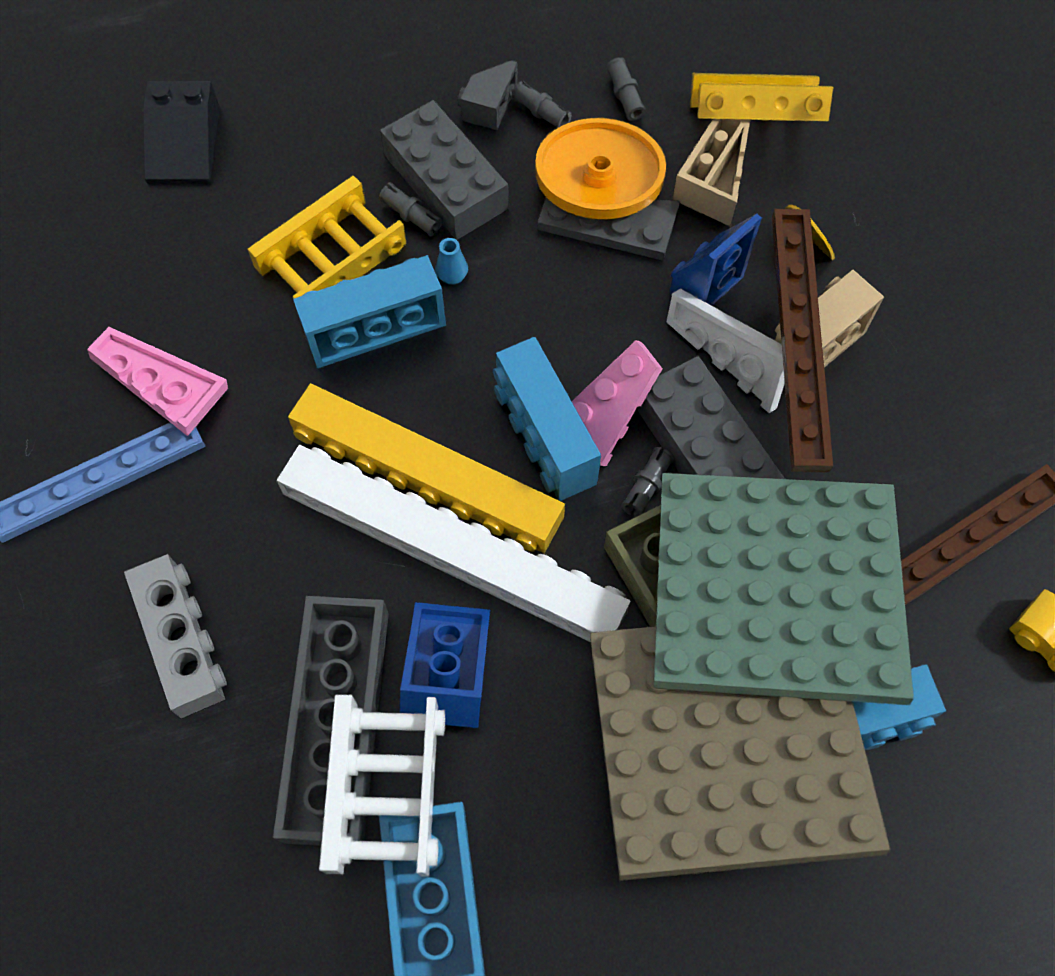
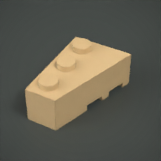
[672,119,750,226]

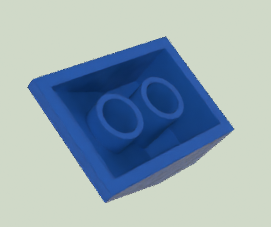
[670,213,762,306]
[400,602,490,728]

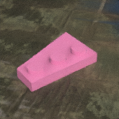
[571,340,663,466]

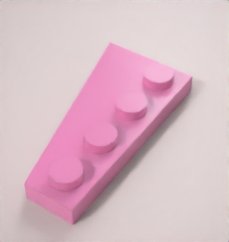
[87,327,228,436]

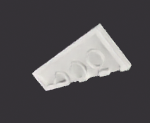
[666,289,784,413]

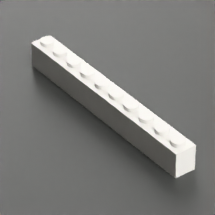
[277,445,631,642]

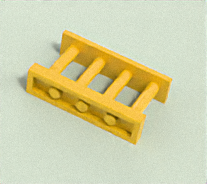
[690,73,833,121]
[248,176,406,299]

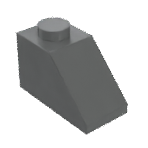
[457,60,517,130]

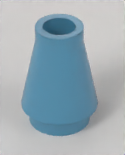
[435,238,468,284]

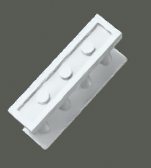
[320,695,445,877]

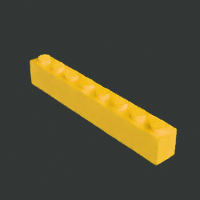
[288,383,565,554]

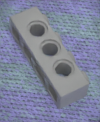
[124,554,227,718]

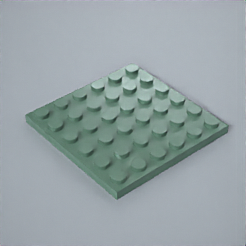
[654,473,914,705]

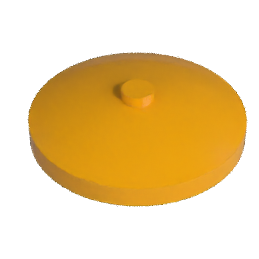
[535,118,666,219]

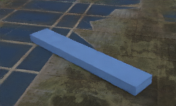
[0,423,206,543]

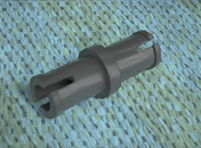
[607,58,646,121]
[512,81,572,128]
[379,183,443,237]
[621,447,674,517]

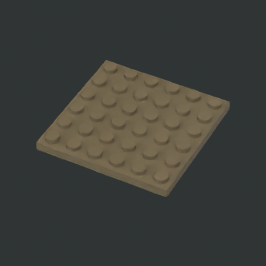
[590,626,890,880]

